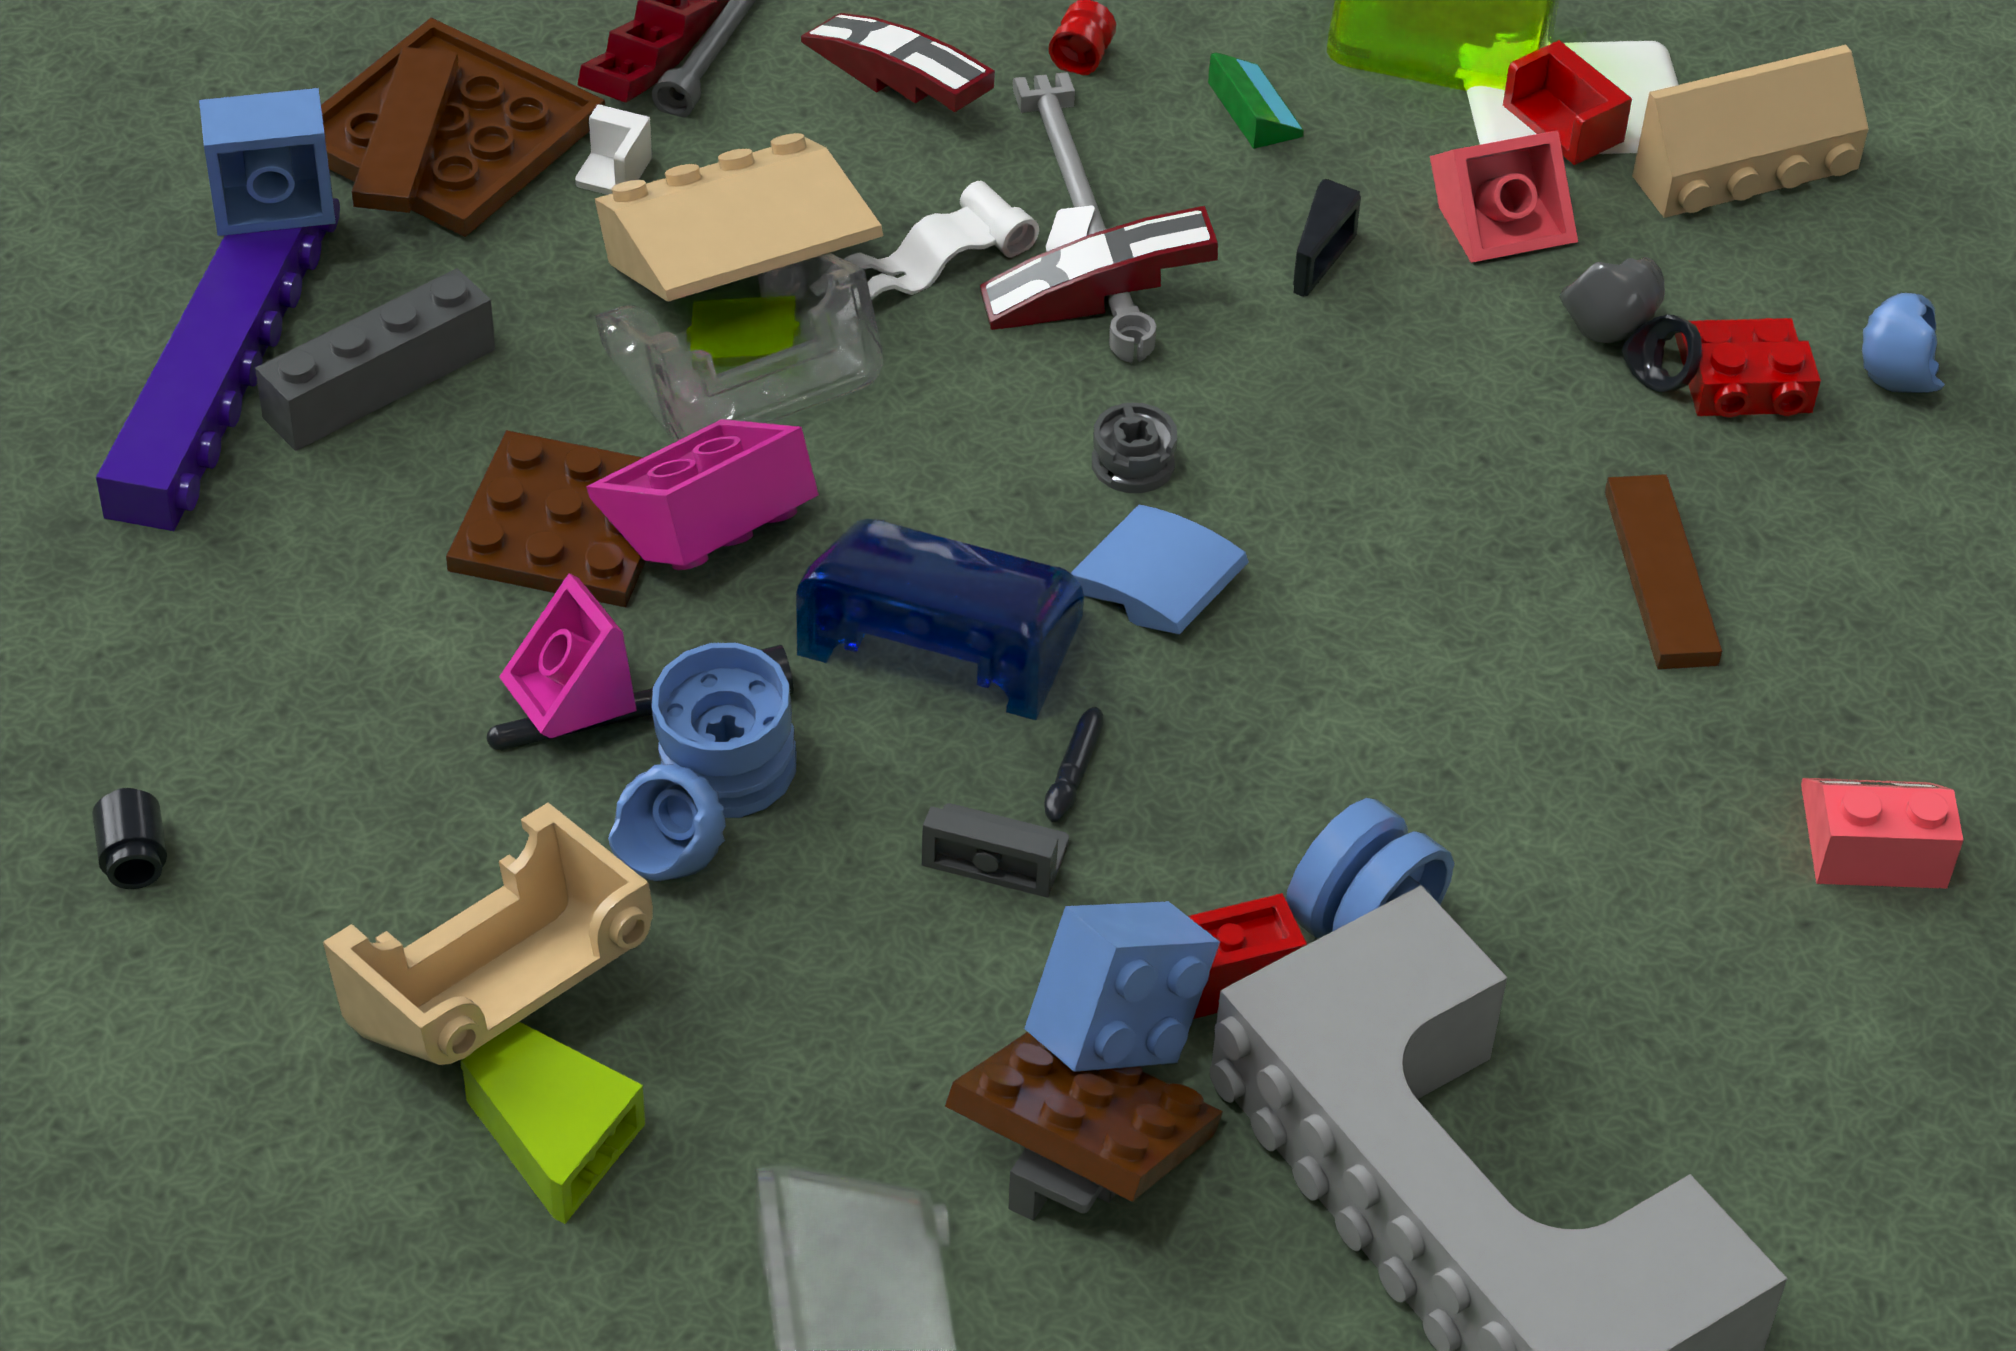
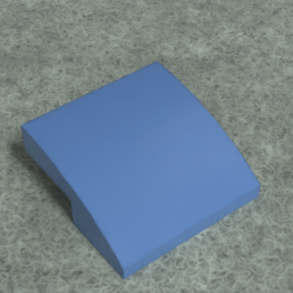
[1069,504,1249,634]

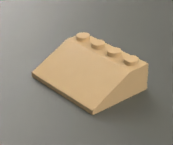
[595,133,883,302]

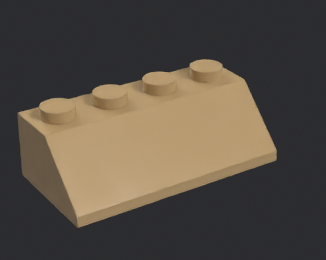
[1632,45,1869,218]

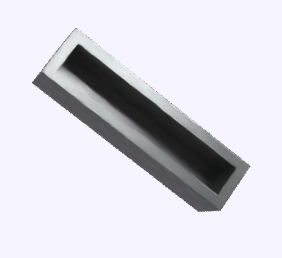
[255,268,495,451]

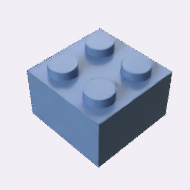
[199,88,336,236]
[1024,901,1220,1072]

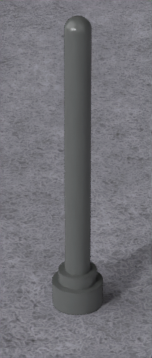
[652,0,756,118]

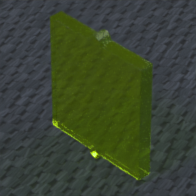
[686,296,801,369]

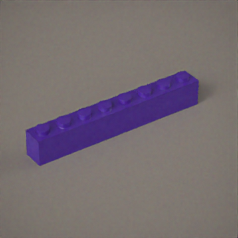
[96,173,340,531]

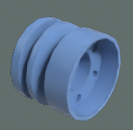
[652,643,797,818]

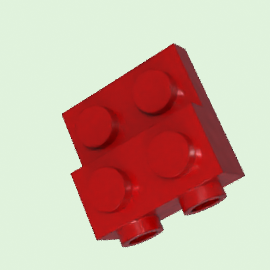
[1675,318,1821,417]

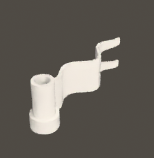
[815,181,1039,319]

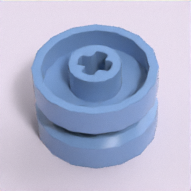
[1286,798,1454,938]

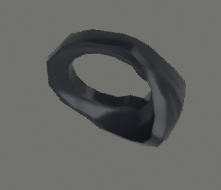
[1622,315,1702,392]

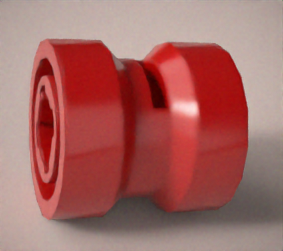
[1049,0,1117,75]

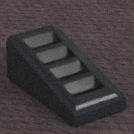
[1293,179,1361,297]

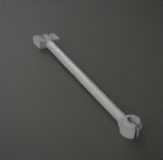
[1013,72,1157,362]

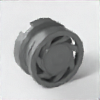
[1092,403,1178,493]

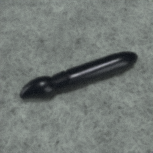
[1044,707,1103,822]

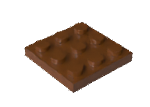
[446,430,646,608]
[945,1032,1223,1202]

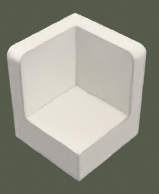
[575,104,652,195]

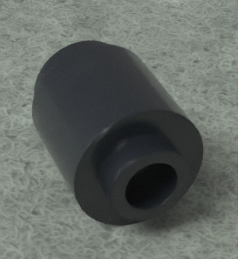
[92,788,167,889]

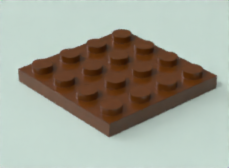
[321,18,605,237]

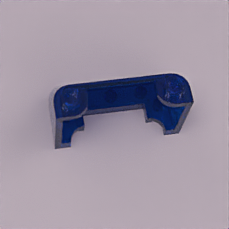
[796,519,1084,720]

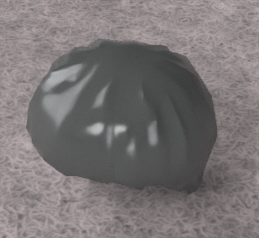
[1559,256,1665,344]

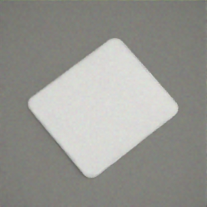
[1046,206,1095,251]

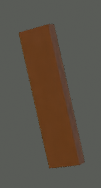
[352,47,459,213]
[1605,474,1722,670]

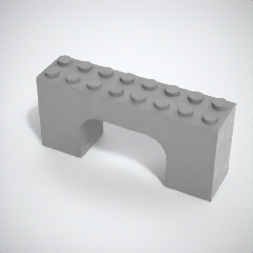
[1210,885,1787,1351]

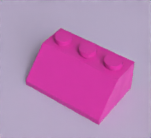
[586,419,819,570]

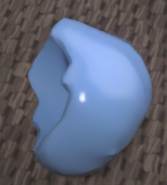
[1862,293,1945,393]
[608,764,725,881]

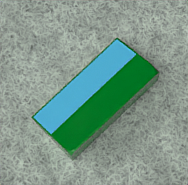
[1208,53,1304,149]

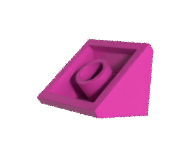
[499,573,637,738]

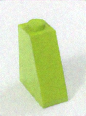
[461,1022,645,1225]

